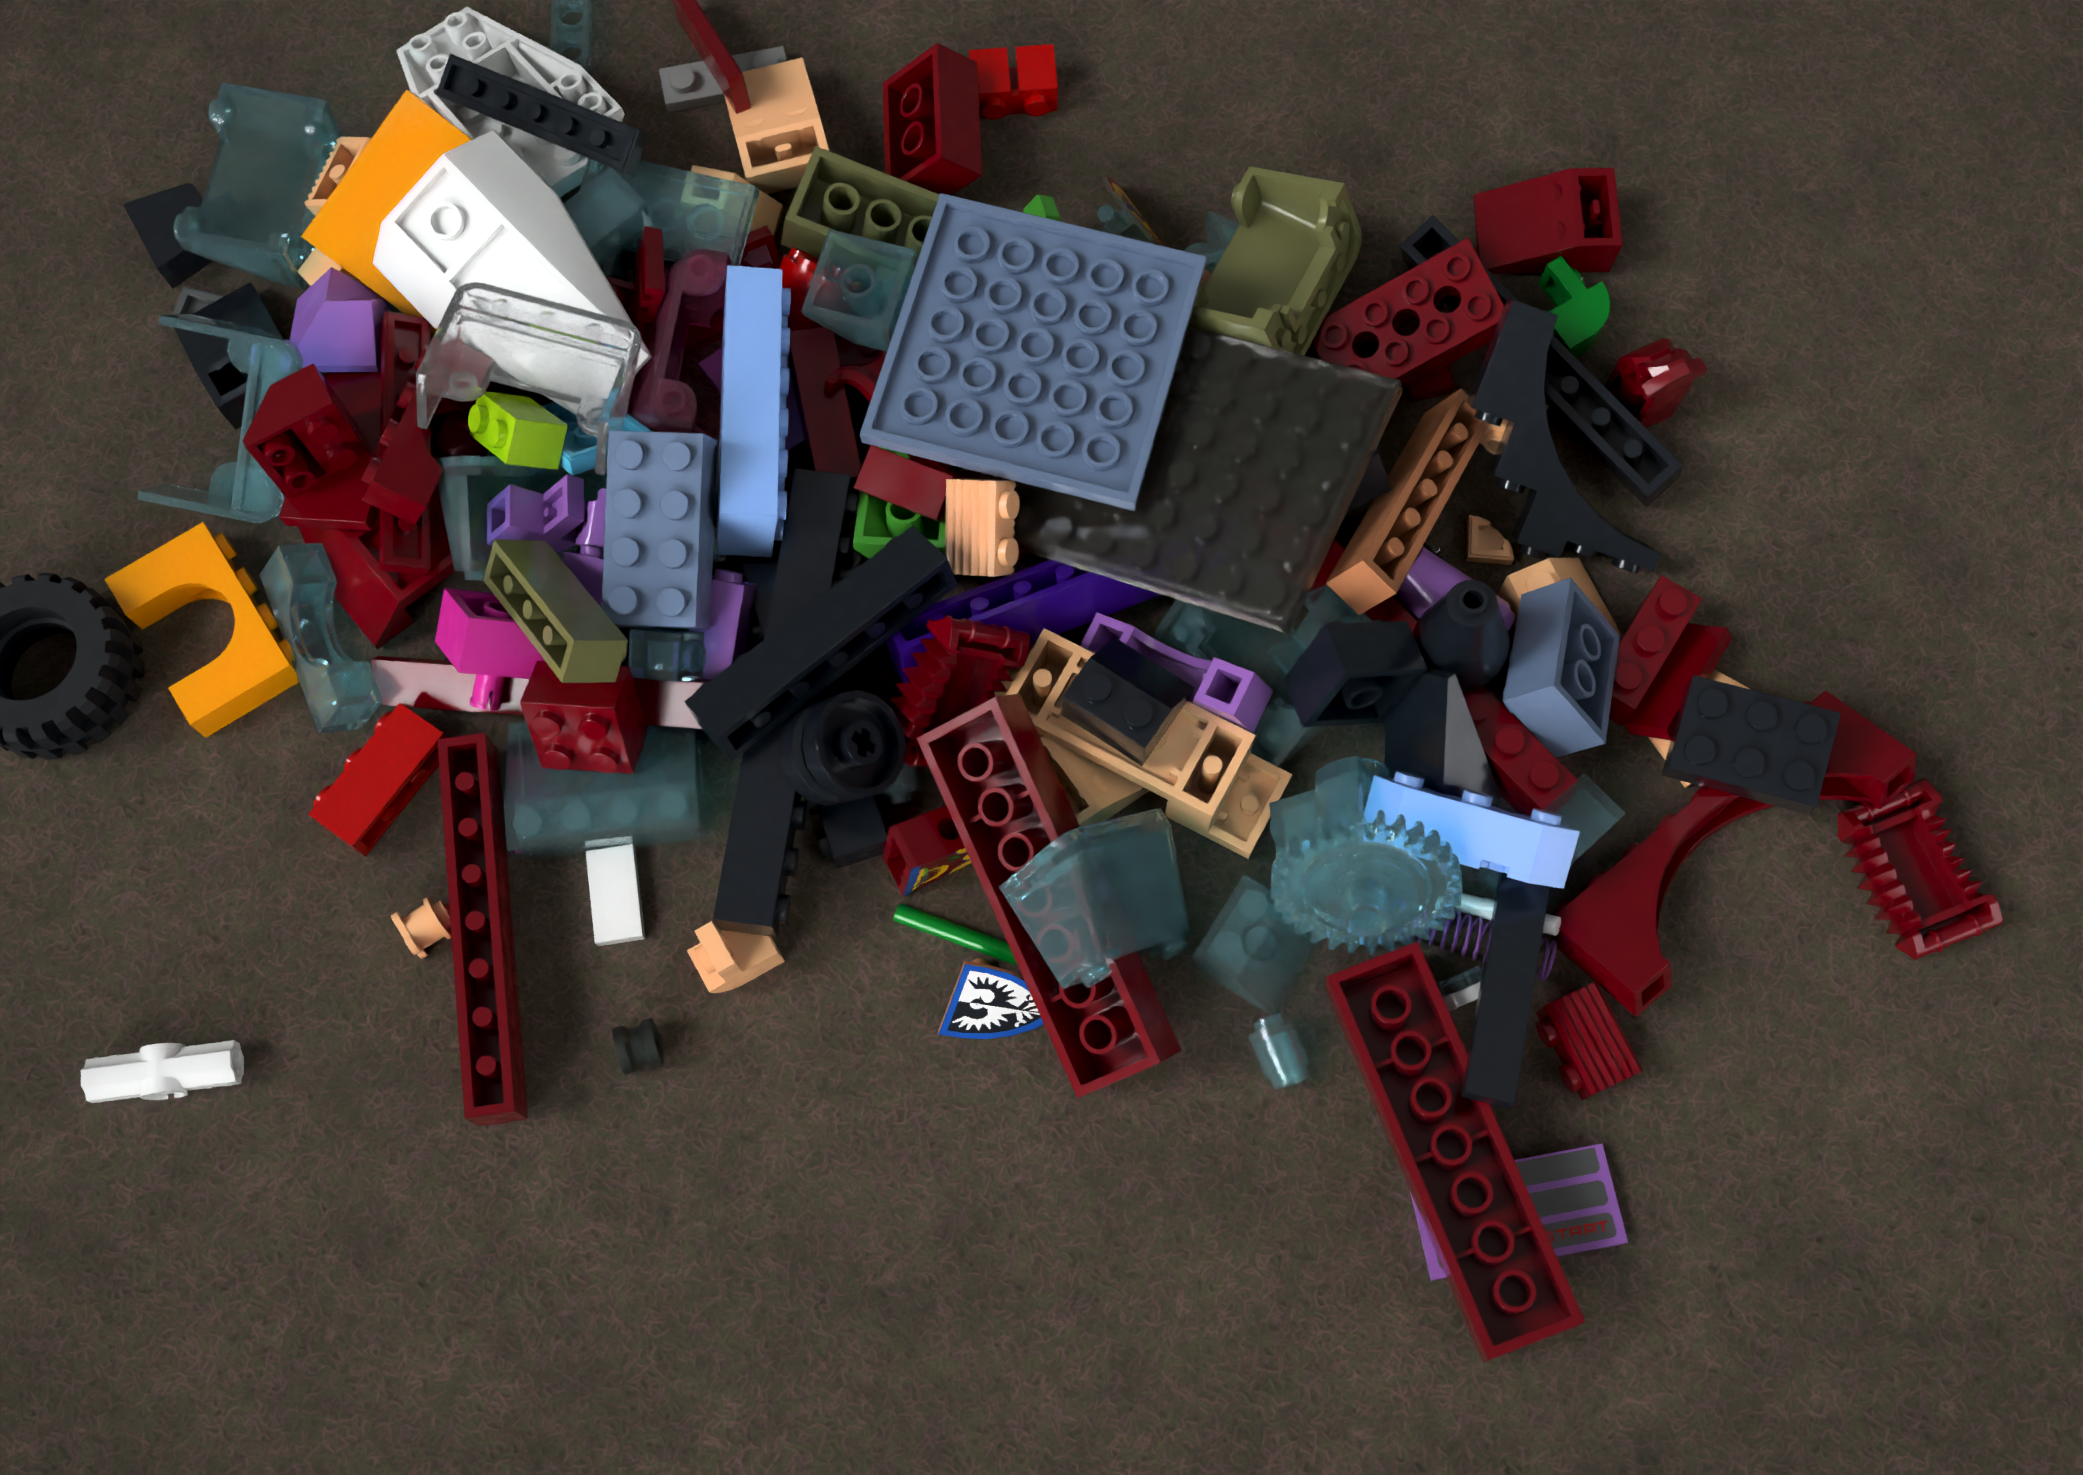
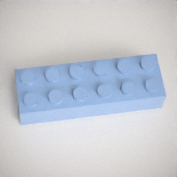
[716,265,791,558]

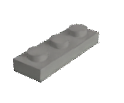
[659,46,786,112]

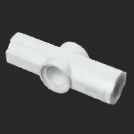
[81,1040,244,1103]

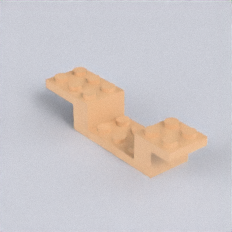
[994,628,1292,859]

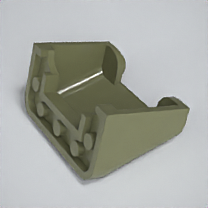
[1187,166,1362,375]

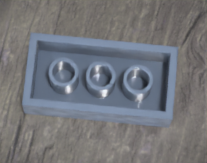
[602,431,717,630]

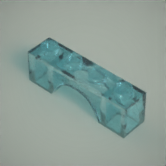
[259,543,383,734]

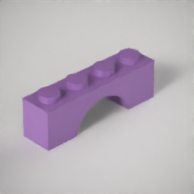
[1080,612,1273,733]

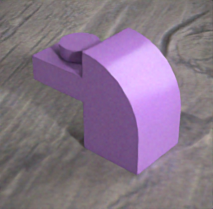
[487,474,587,553]

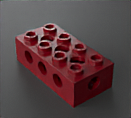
[1312,238,1504,414]

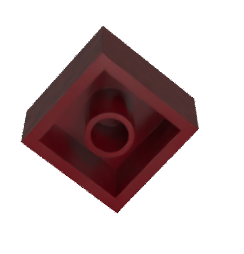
[520,661,648,774]

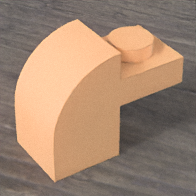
[687,921,785,993]

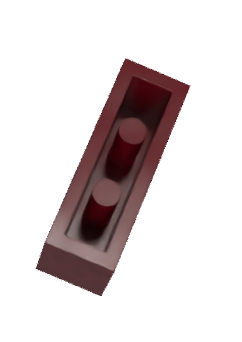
[1609,575,1703,726]

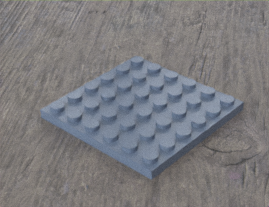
[860,193,1207,511]

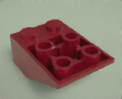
[1473,168,1623,274]

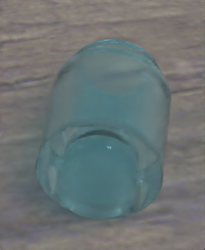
[1248,1014,1311,1091]

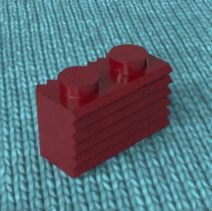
[1536,982,1644,1101]

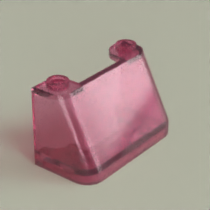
[623,249,733,437]

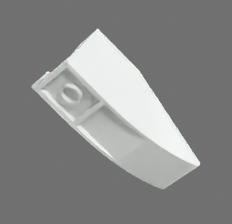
[396,7,625,197]
[372,130,652,423]

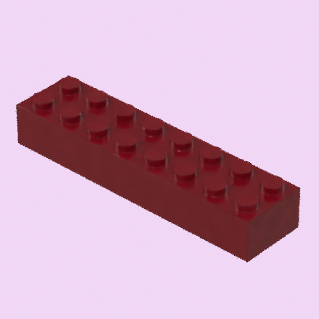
[916,693,1181,1098]
[1325,941,1585,1363]

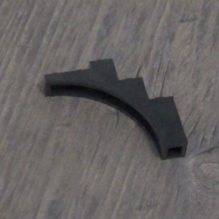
[1467,298,1661,573]

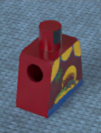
[882,806,971,897]

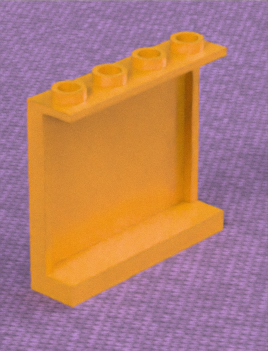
[301,90,473,338]

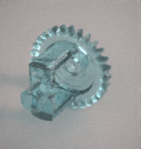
[1271,756,1463,954]

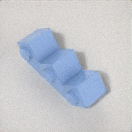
[1359,771,1580,889]

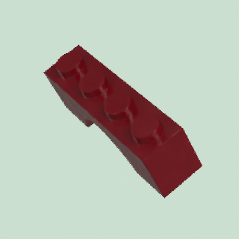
[361,333,494,525]

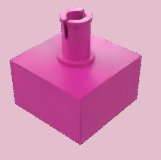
[435,588,545,711]

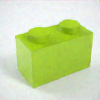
[468,390,568,470]

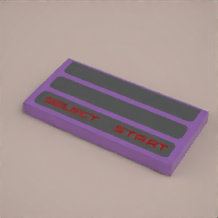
[1410,1143,1628,1281]

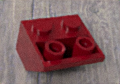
[242,363,370,498]

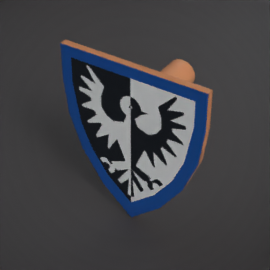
[938,958,1044,1039]

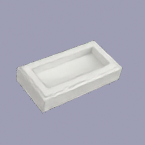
[585,844,645,946]

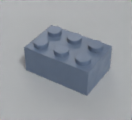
[1503,578,1620,758]

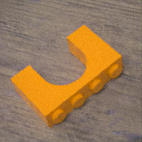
[104,522,303,738]

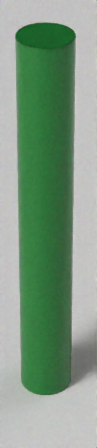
[893,903,1018,966]

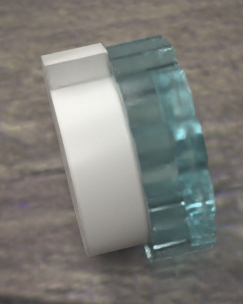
[1436,965,1482,1011]

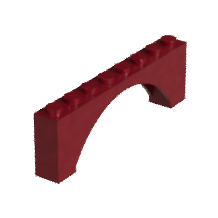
[1551,690,1917,1017]

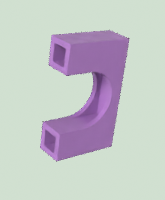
[562,545,756,680]

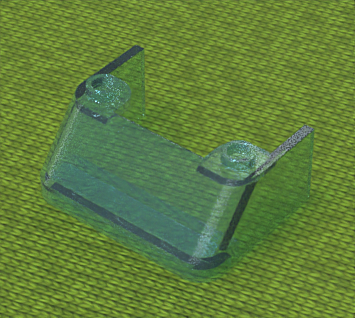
[137,314,303,523]

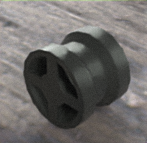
[613,1017,664,1075]

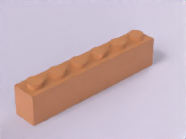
[1326,388,1490,615]

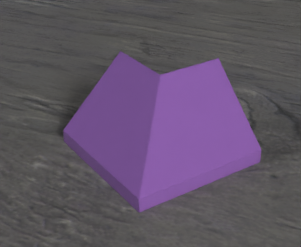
[285,267,389,373]

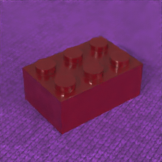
[882,43,982,196]

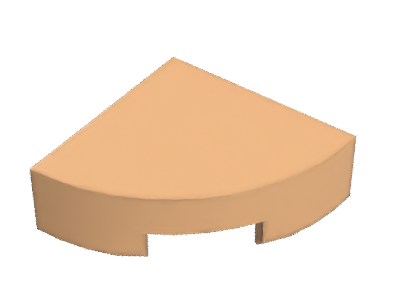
[1466,515,1514,565]

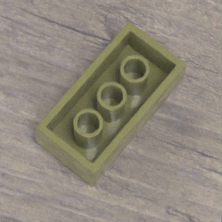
[781,146,939,294]

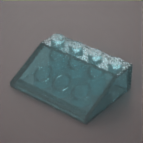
[504,721,707,861]

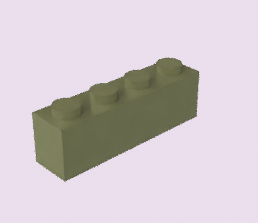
[483,539,628,683]

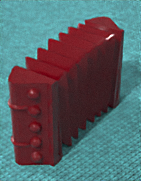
[890,615,1030,767]
[1837,778,2003,960]

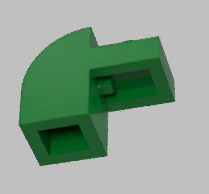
[1538,256,1610,358]

